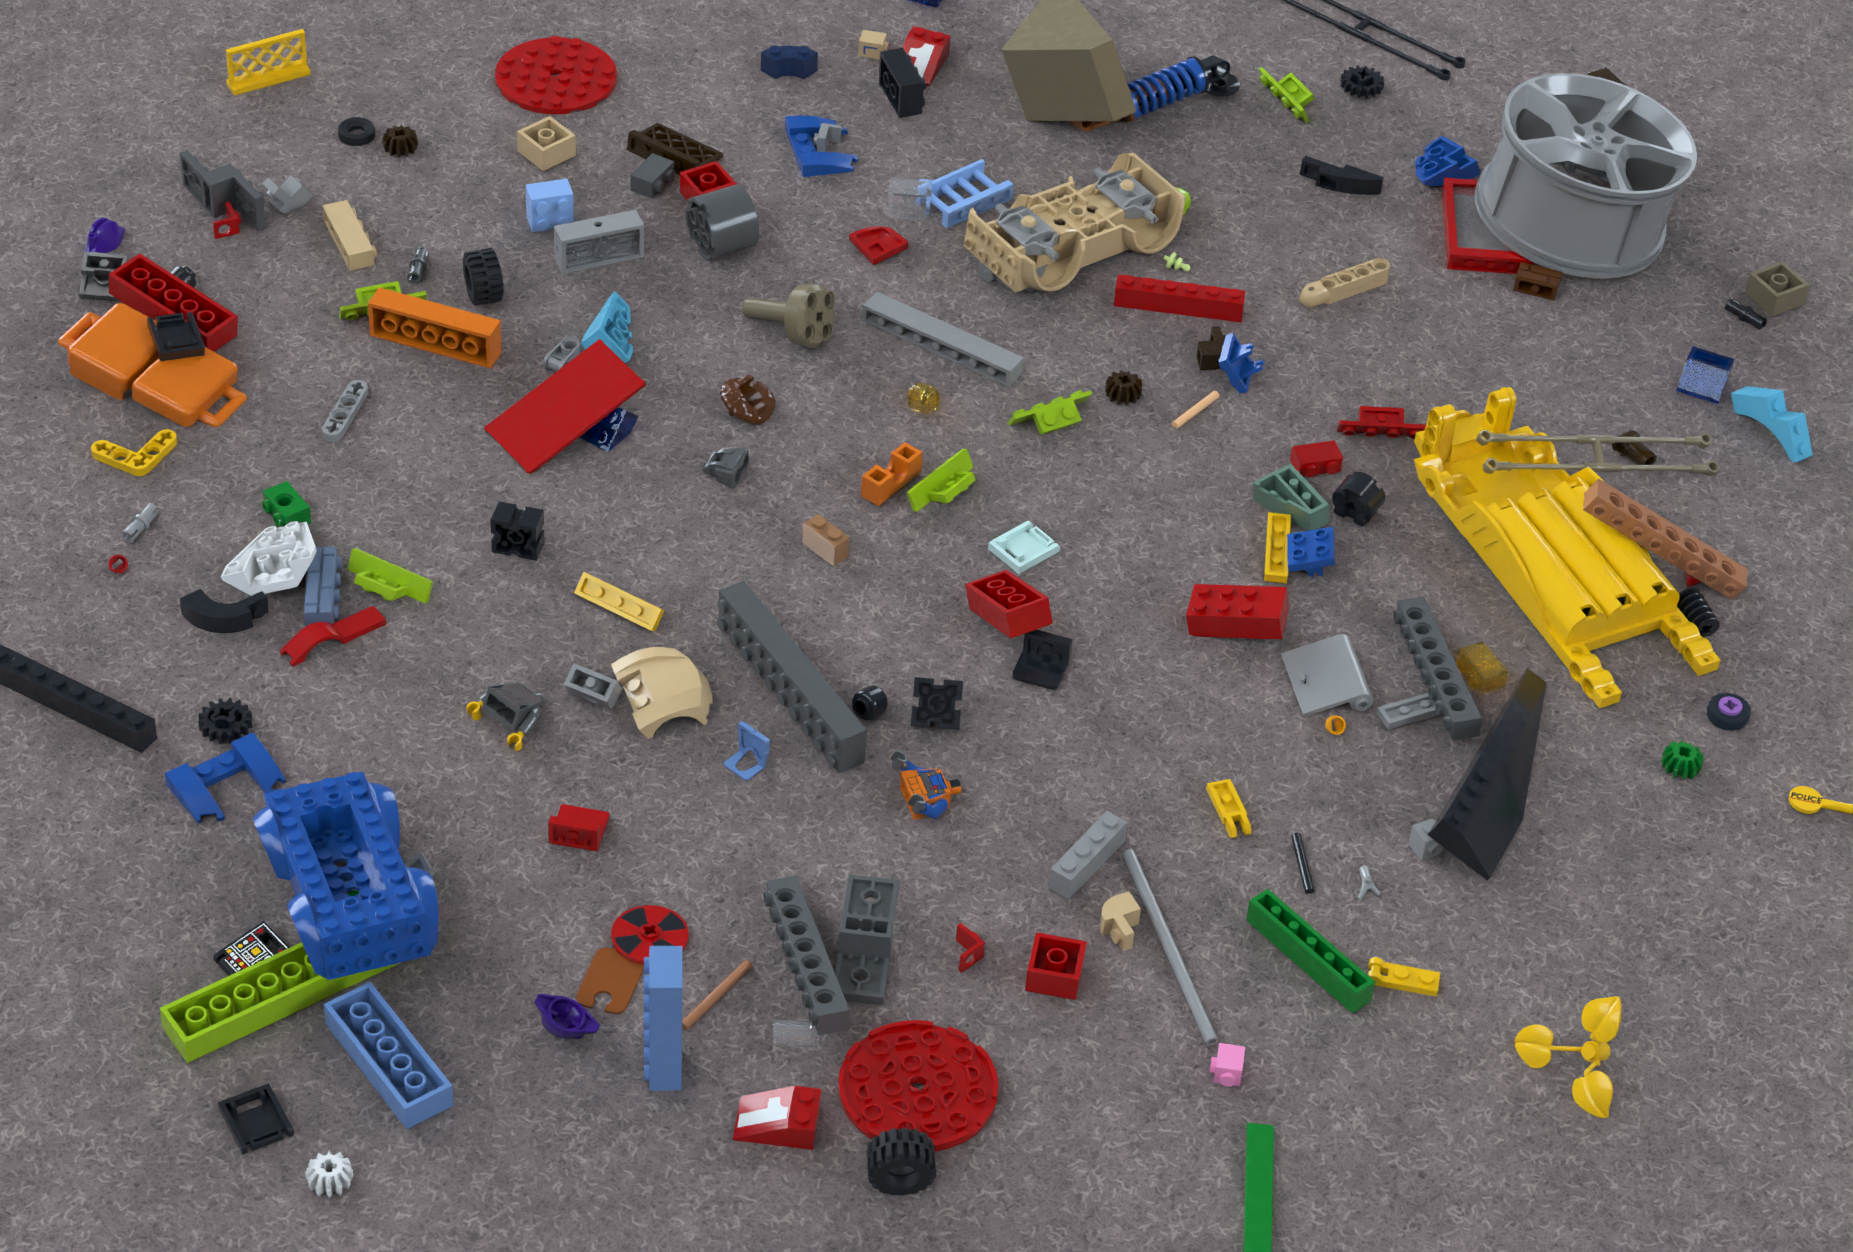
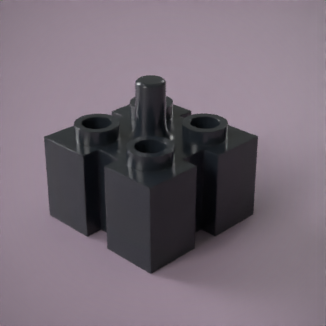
[490,501,545,561]
[911,677,963,730]

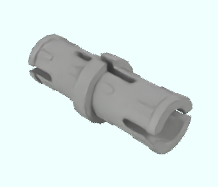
[121,503,160,543]

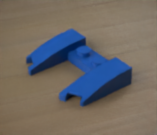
[785,115,858,177]
[165,732,286,823]

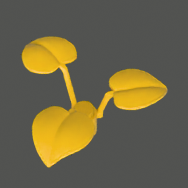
[1515,996,1621,1118]

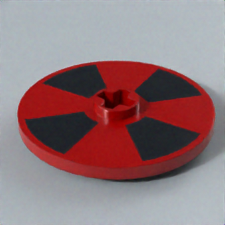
[611,905,689,964]

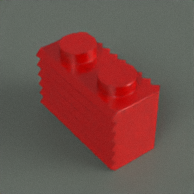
[1290,440,1343,477]

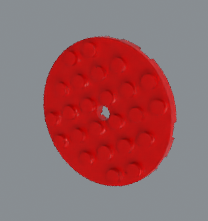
[495,36,617,114]
[838,1020,998,1152]

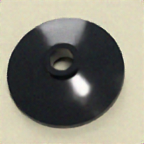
[1206,73,1240,96]

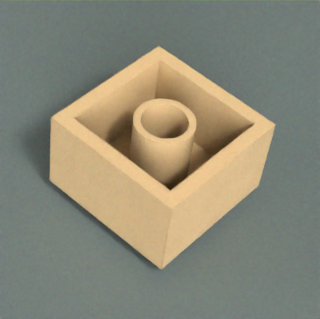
[517,116,576,171]

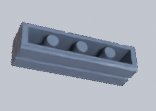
[304,547,342,627]

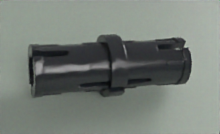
[1725,298,1768,330]

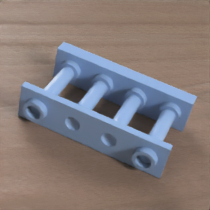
[916,159,1013,228]

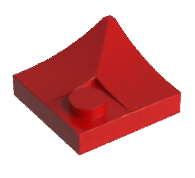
[849,226,908,265]

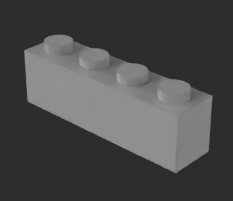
[1048,811,1128,899]

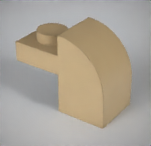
[1100,891,1141,951]

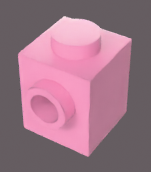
[1210,1043,1245,1087]

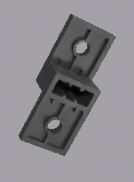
[180,150,267,231]
[835,874,900,1004]

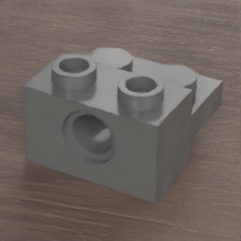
[79,252,129,301]

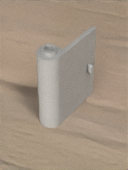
[1281,634,1374,716]

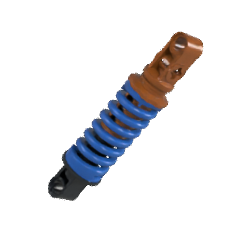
[1070,55,1231,132]

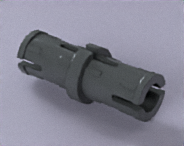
[407,247,429,283]

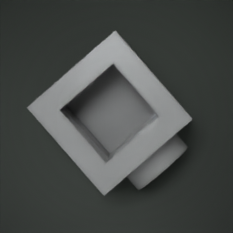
[1408,818,1444,861]

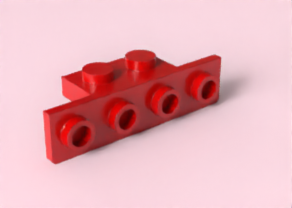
[1337,406,1426,439]

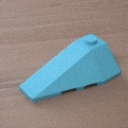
[581,291,633,363]

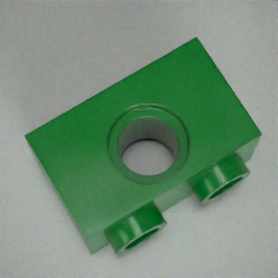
[262,481,311,527]

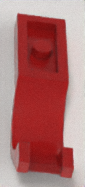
[280,606,386,667]

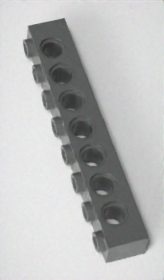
[1393,597,1482,740]
[763,876,850,1035]

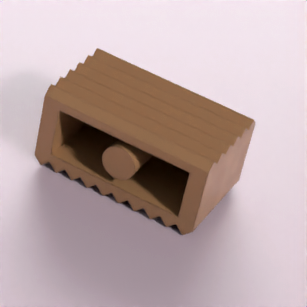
[802,514,849,566]

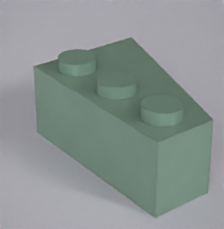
[1253,464,1329,531]

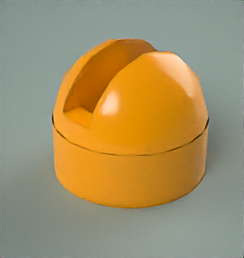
[1325,715,1346,735]

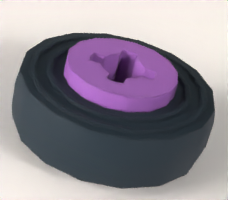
[1707,693,1751,731]

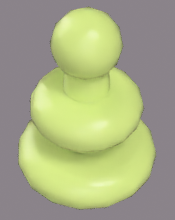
[1163,252,1190,272]

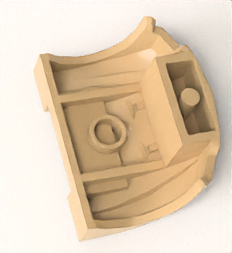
[611,647,713,739]

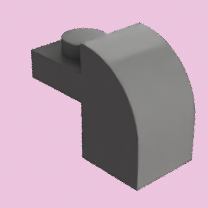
[263,175,313,213]

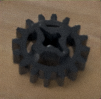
[1340,65,1384,99]
[198,698,253,744]

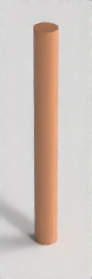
[682,960,752,1031]

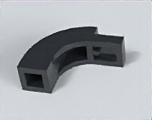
[180,589,269,633]

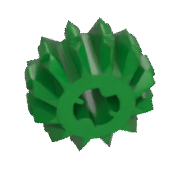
[1661,740,1704,781]

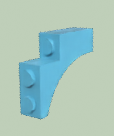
[1731,386,1813,462]

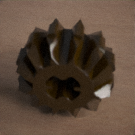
[382,125,418,158]
[1105,370,1143,406]

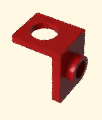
[213,202,241,239]
[956,923,985,973]

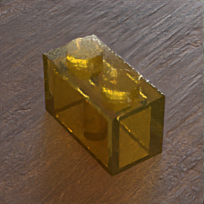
[1455,641,1508,695]

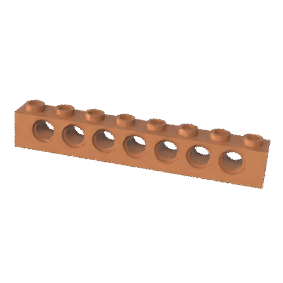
[1583,479,1747,599]

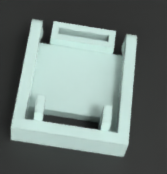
[988,521,1060,574]

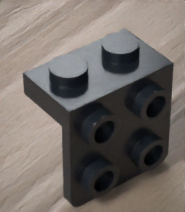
[1012,629,1073,690]

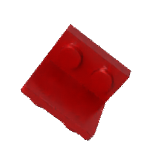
[548,804,610,852]

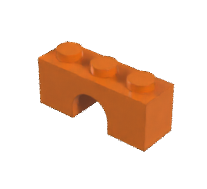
[861,442,923,506]

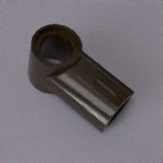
[1612,430,1657,465]

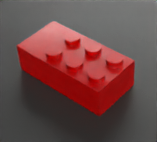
[965,570,1053,639]
[1186,584,1290,640]

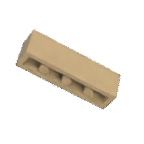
[323,200,377,271]

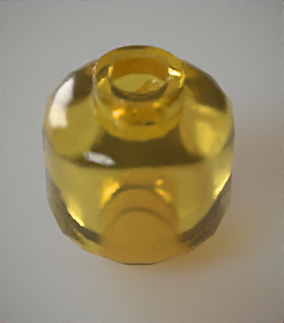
[907,382,940,414]

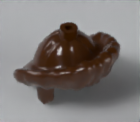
[720,374,776,425]

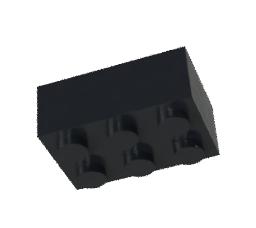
[879,48,926,118]

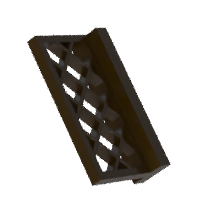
[627,123,724,175]

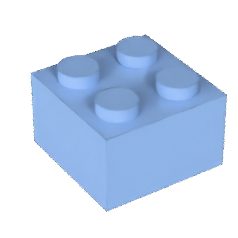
[526,179,574,232]

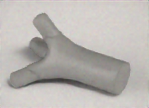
[1357,865,1381,900]

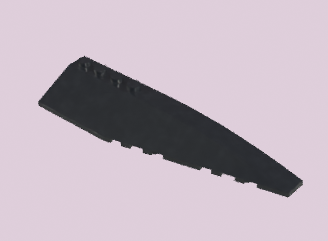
[1428,668,1547,881]

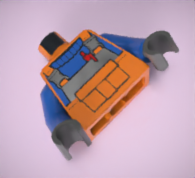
[891,750,961,820]

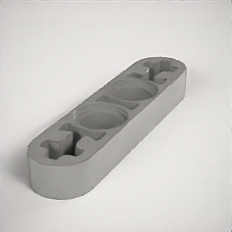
[322,380,368,442]

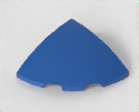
[1415,136,1480,186]

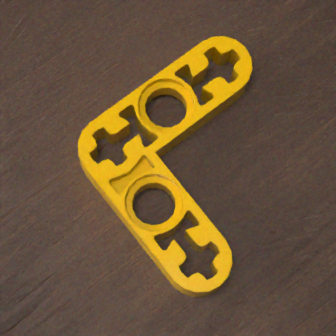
[91,429,177,476]

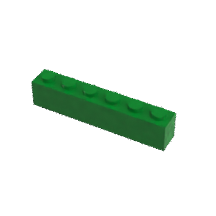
[1246,889,1375,1014]

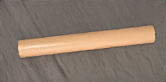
[1172,391,1220,429]

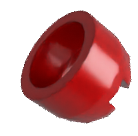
[108,554,128,574]

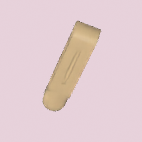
[1299,258,1390,308]

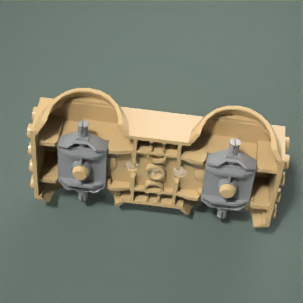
[964,152,1186,293]

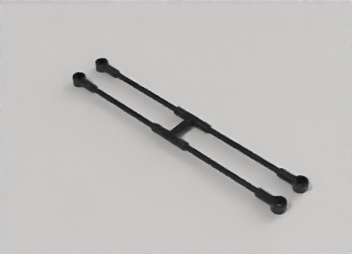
[1283,0,1466,81]

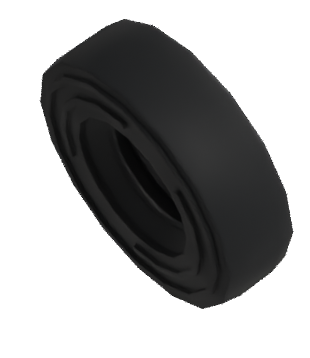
[338,117,375,146]

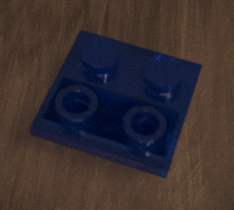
[1676,346,1735,404]
[579,406,638,452]

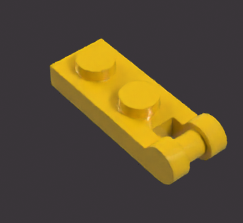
[1367,957,1440,997]

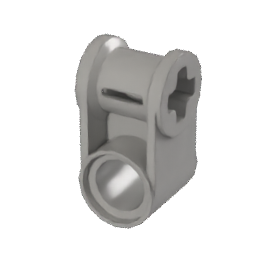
[543,337,581,372]

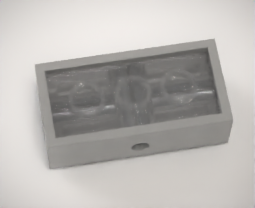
[554,210,644,274]

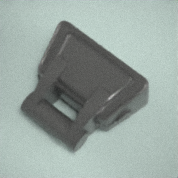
[703,448,749,489]

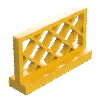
[226,29,311,96]

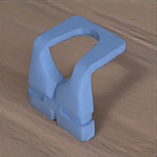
[724,721,770,781]

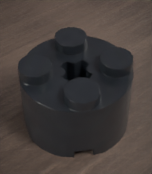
[1332,472,1385,526]

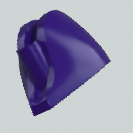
[85,217,125,253]
[534,994,600,1039]

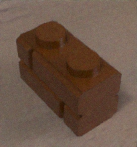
[1513,262,1562,301]

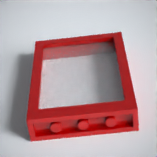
[1441,178,1534,274]

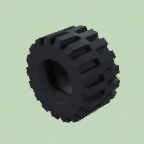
[463,248,504,306]
[866,1128,936,1196]

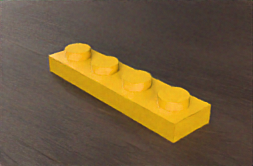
[1264,512,1291,583]
[574,572,665,631]

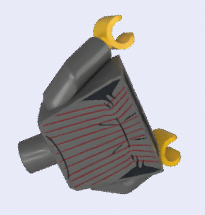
[466,683,544,751]

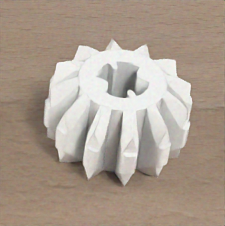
[306,1150,353,1199]

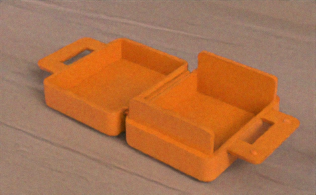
[58,303,247,427]

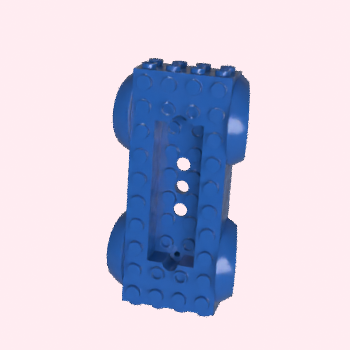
[253,771,439,980]

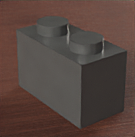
[631,153,675,198]

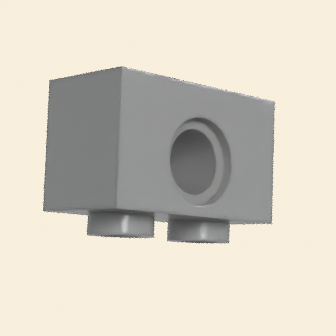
[564,663,622,710]

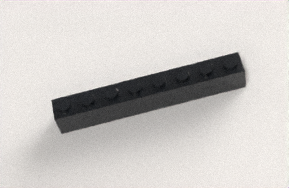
[0,644,157,753]

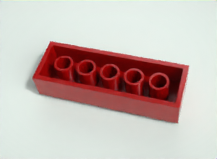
[109,253,238,352]

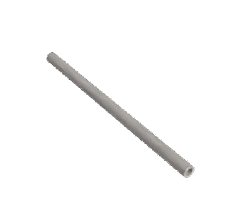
[1122,849,1218,1046]

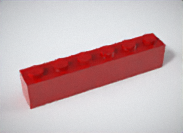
[1114,274,1246,323]

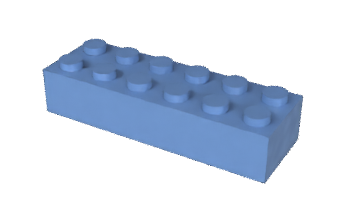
[644,946,682,1091]
[324,982,454,1129]

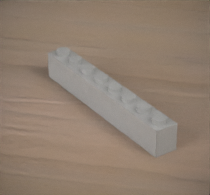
[862,292,1024,387]

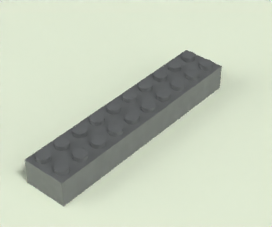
[717,581,867,773]

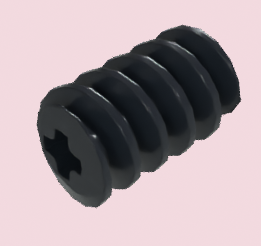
[1677,587,1720,637]

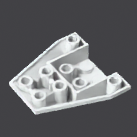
[221,521,317,596]

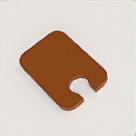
[576,947,644,1014]

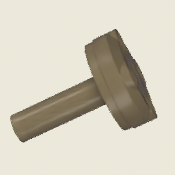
[742,283,835,348]

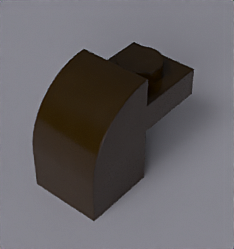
[1196,326,1225,371]

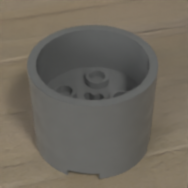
[685,184,759,260]

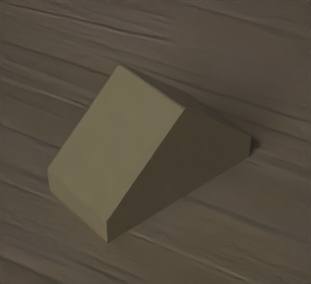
[1001,0,1137,121]

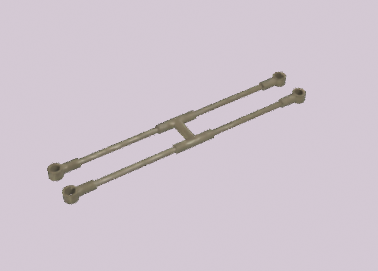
[1476,430,1719,476]

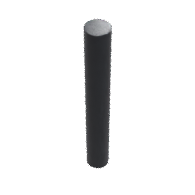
[1291,833,1315,894]

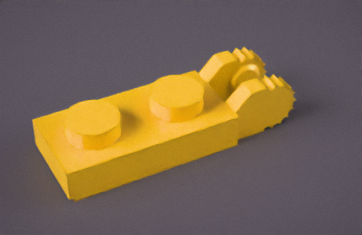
[1206,779,1252,838]

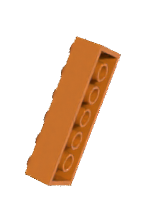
[368,287,502,369]

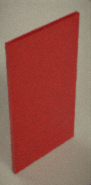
[484,339,646,474]

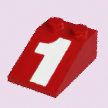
[902,26,951,86]
[733,1086,821,1150]

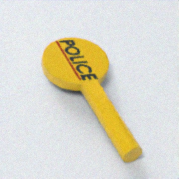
[1788,786,1853,814]

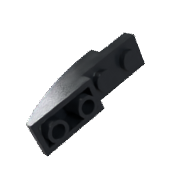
[1300,156,1384,195]

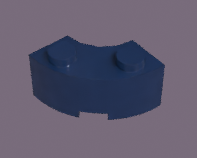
[761,46,818,79]

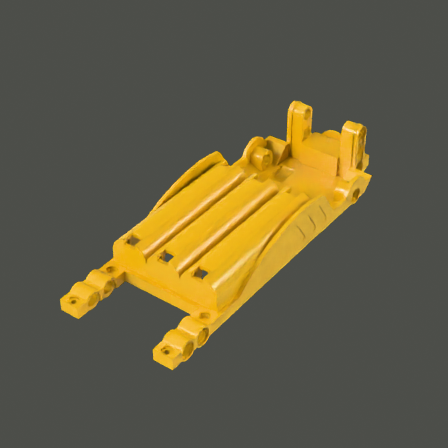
[1414,387,1721,709]

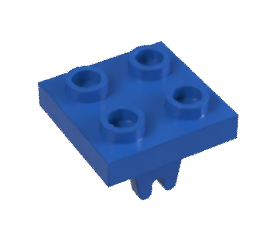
[1219,333,1264,393]
[1287,527,1335,577]

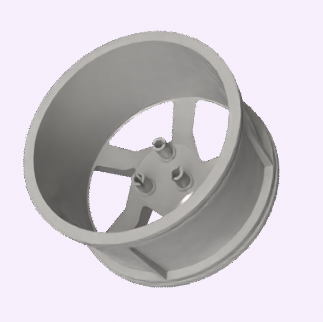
[1474,73,1697,279]

